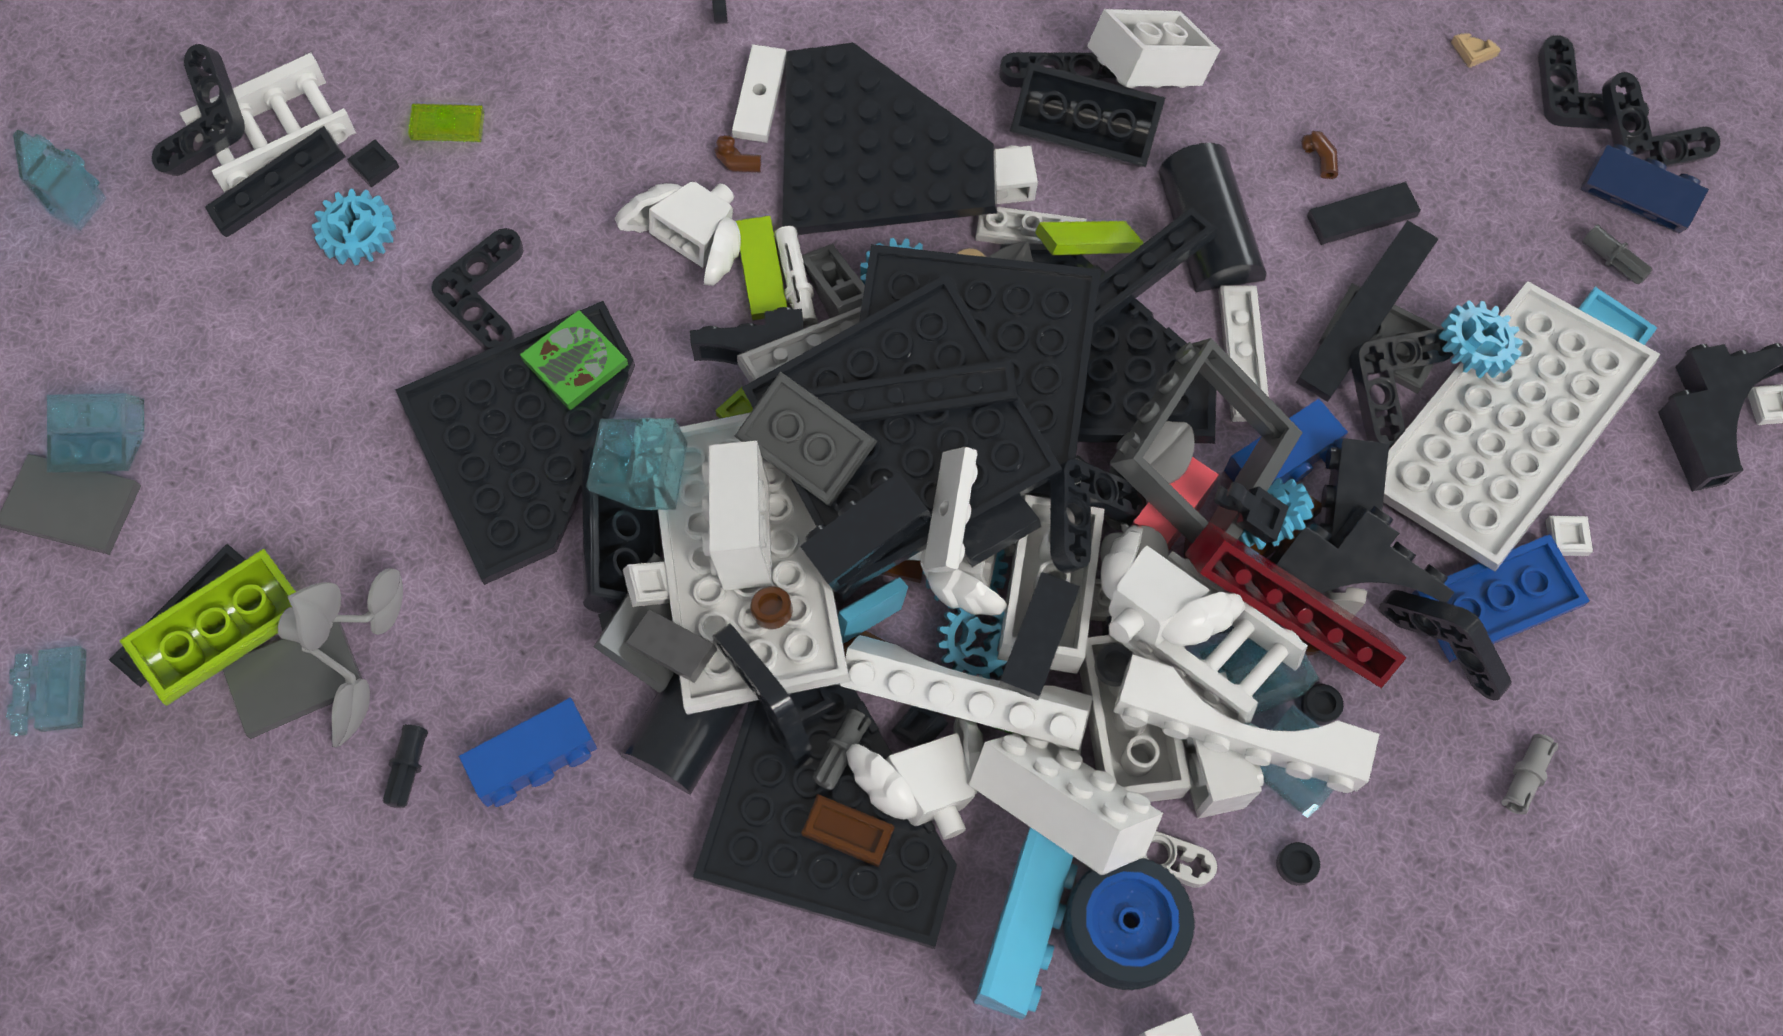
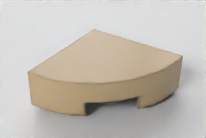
[1451,33,1501,68]

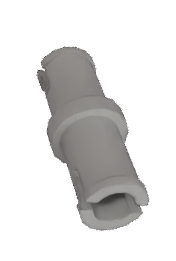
[1501,734,1558,815]

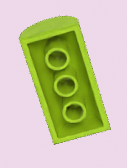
[119,548,296,706]

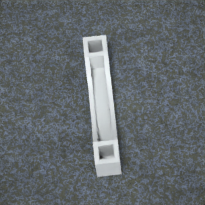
[840,635,1093,750]
[1113,654,1380,793]

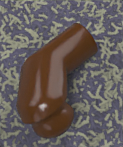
[1301,131,1338,179]
[714,135,761,173]

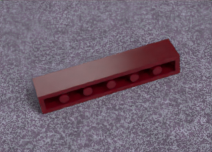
[1185,522,1407,689]

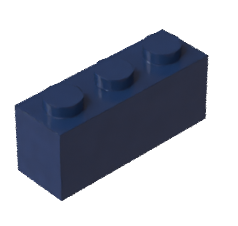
[1580,144,1709,233]

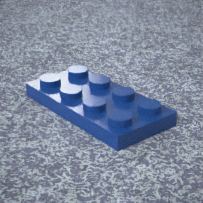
[1412,534,1590,663]

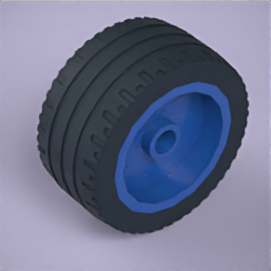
[1063,858,1195,990]

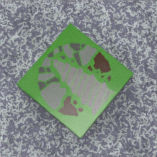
[520,310,628,410]

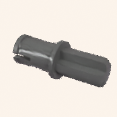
[1582,224,1652,284]
[813,709,871,790]

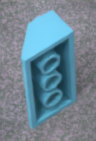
[974,827,1078,1020]

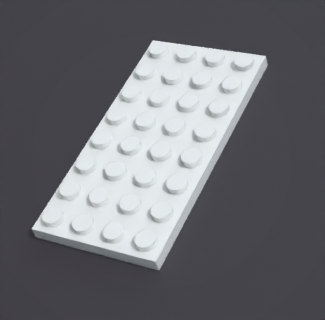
[1383,281,1660,571]
[648,413,850,714]

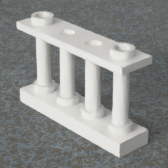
[180,53,356,193]
[1109,552,1307,725]

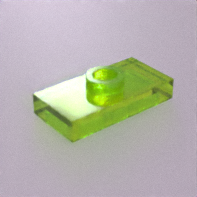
[408,104,485,142]

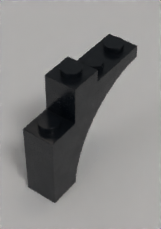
[690,307,804,366]
[1658,343,1783,492]
[1269,505,1454,625]

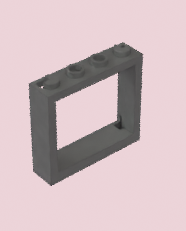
[1110,338,1303,544]

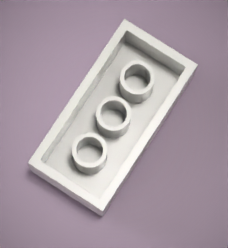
[997,495,1104,674]
[1079,635,1191,802]
[969,733,1163,875]

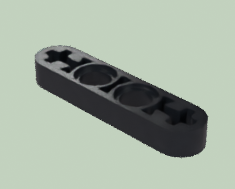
[999,52,1123,87]

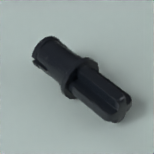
[383,724,428,808]

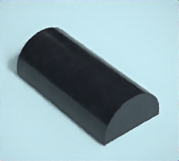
[1010,62,1166,168]
[1158,143,1267,292]
[582,447,660,613]
[620,673,745,795]

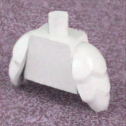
[614,182,741,286]
[907,495,1025,615]
[1101,525,1245,646]
[846,717,984,840]

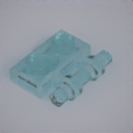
[6,646,87,736]

